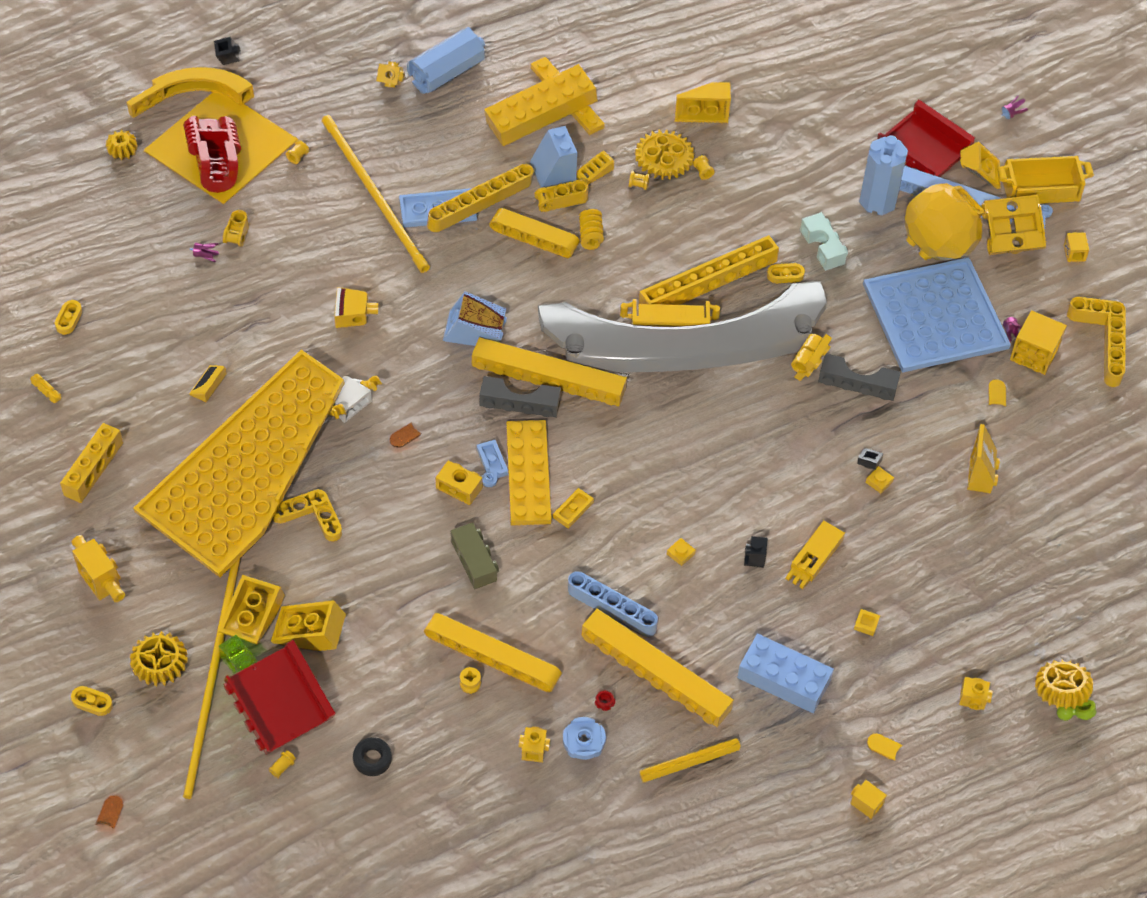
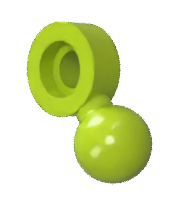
[1056,700,1097,721]

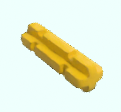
[30,374,61,403]

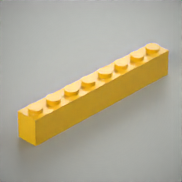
[472,337,627,407]
[581,608,734,727]

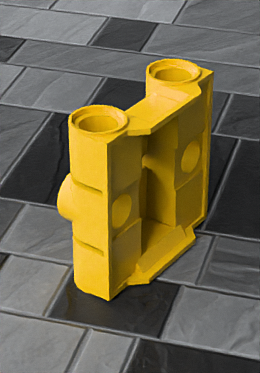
[982,195,1046,255]

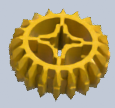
[130,631,188,687]
[1035,659,1093,710]

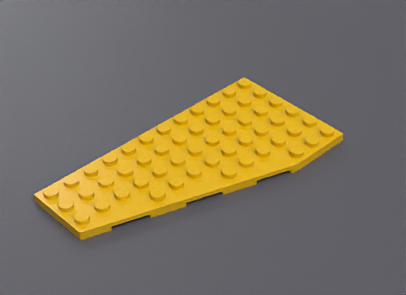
[133,349,345,577]

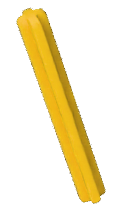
[639,738,741,782]

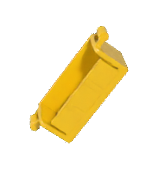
[998,156,1094,204]
[620,299,720,327]

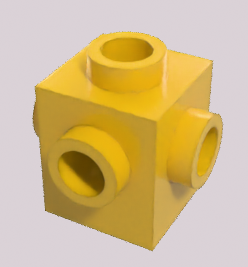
[376,61,405,88]
[959,677,993,710]
[519,727,550,763]

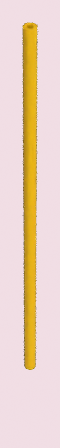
[183,559,240,799]

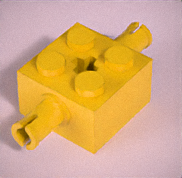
[71,535,125,603]

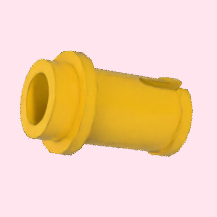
[268,750,296,778]

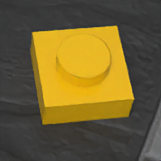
[865,466,894,494]
[667,538,696,566]
[854,609,880,636]

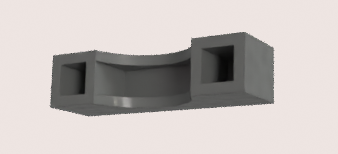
[818,353,901,401]
[479,376,561,418]

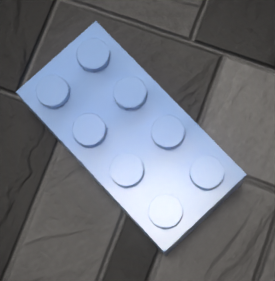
[737,633,834,714]

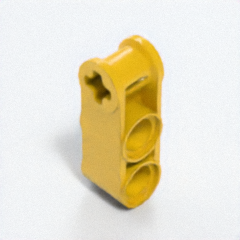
[534,180,588,212]

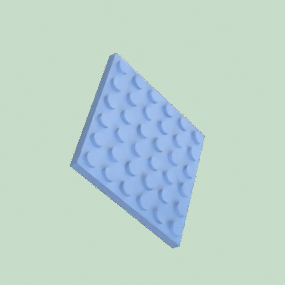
[863,257,1011,373]

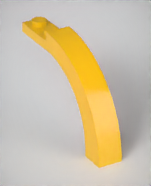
[127,67,254,118]

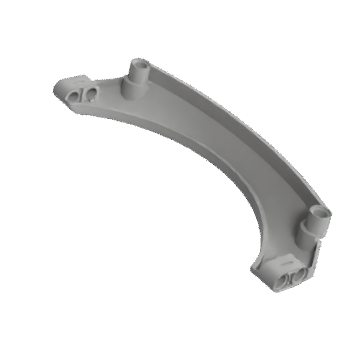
[538,281,827,372]

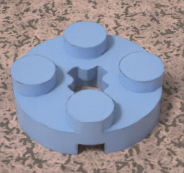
[563,717,606,760]

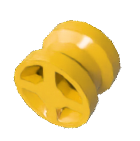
[460,667,481,694]

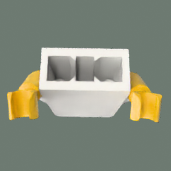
[328,376,382,423]

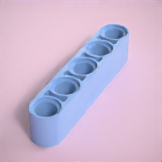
[568,571,658,637]

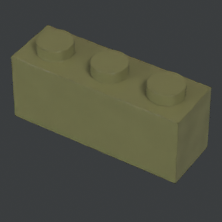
[450,522,499,590]

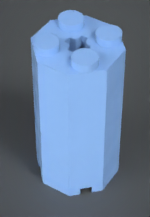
[407,27,485,94]
[859,136,908,215]

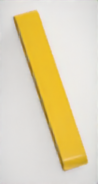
[427,164,534,232]
[424,613,562,692]

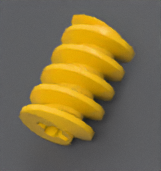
[579,209,604,250]

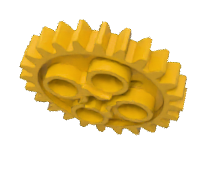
[635,130,694,180]

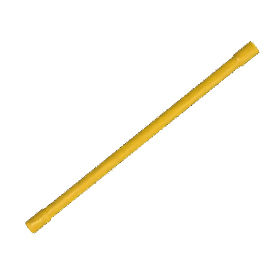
[321,115,430,273]

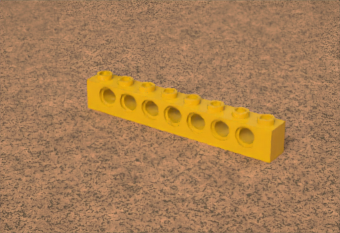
[639,235,779,305]

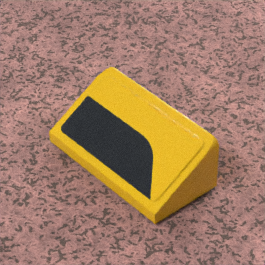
[189,365,227,402]

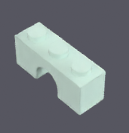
[800,212,848,271]

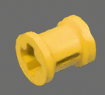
[286,140,309,164]
[693,155,715,180]
[629,171,650,190]

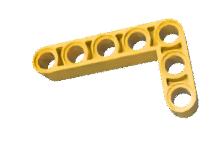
[1067,297,1126,387]

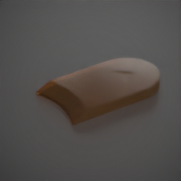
[390,422,422,448]
[95,795,124,829]

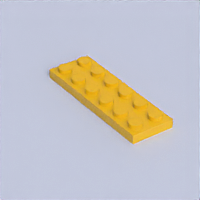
[506,420,551,526]

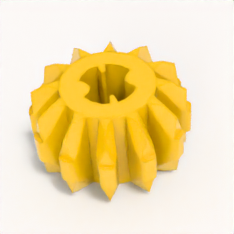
[106,129,138,161]

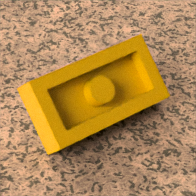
[553,488,594,529]

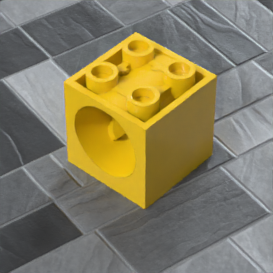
[1010,310,1067,375]

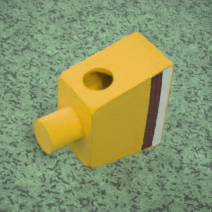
[334,287,379,328]

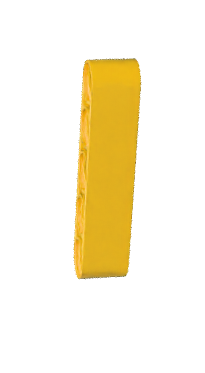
[489,208,580,258]

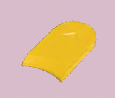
[988,379,1006,407]
[867,733,903,761]

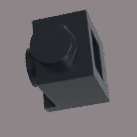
[744,536,768,568]

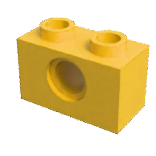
[435,460,483,505]

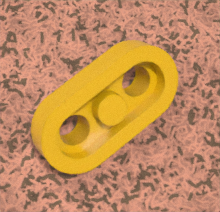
[767,263,805,284]
[55,300,82,335]
[71,686,113,716]

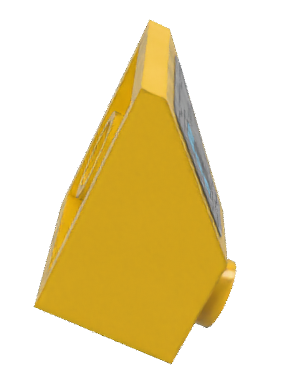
[960,142,1001,189]

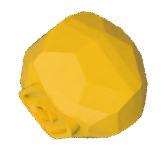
[905,183,985,260]

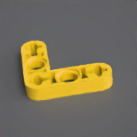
[272,489,342,542]

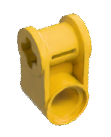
[222,210,249,247]

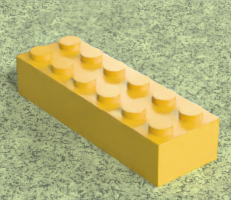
[484,64,598,147]

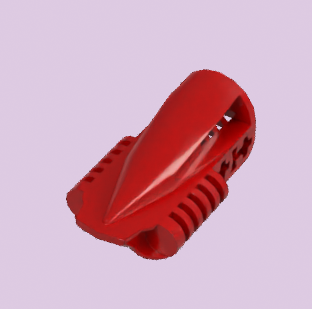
[183,116,241,193]

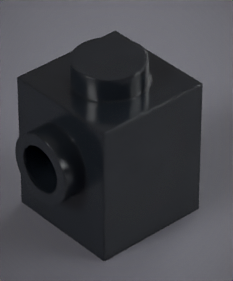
[214,36,241,65]

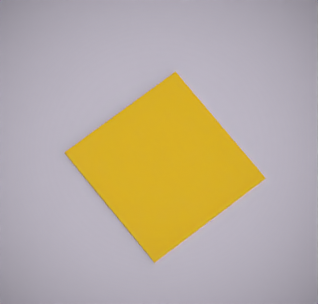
[143,92,298,204]

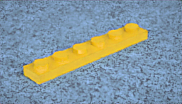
[531,57,605,135]

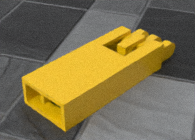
[785,520,845,589]

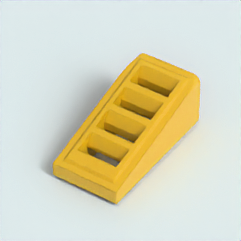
[576,150,614,185]

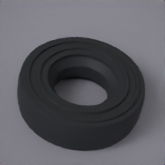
[353,737,392,776]

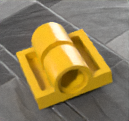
[791,334,832,381]

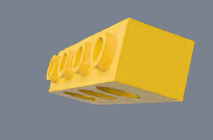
[60,423,123,503]

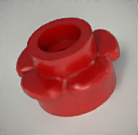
[595,690,615,711]

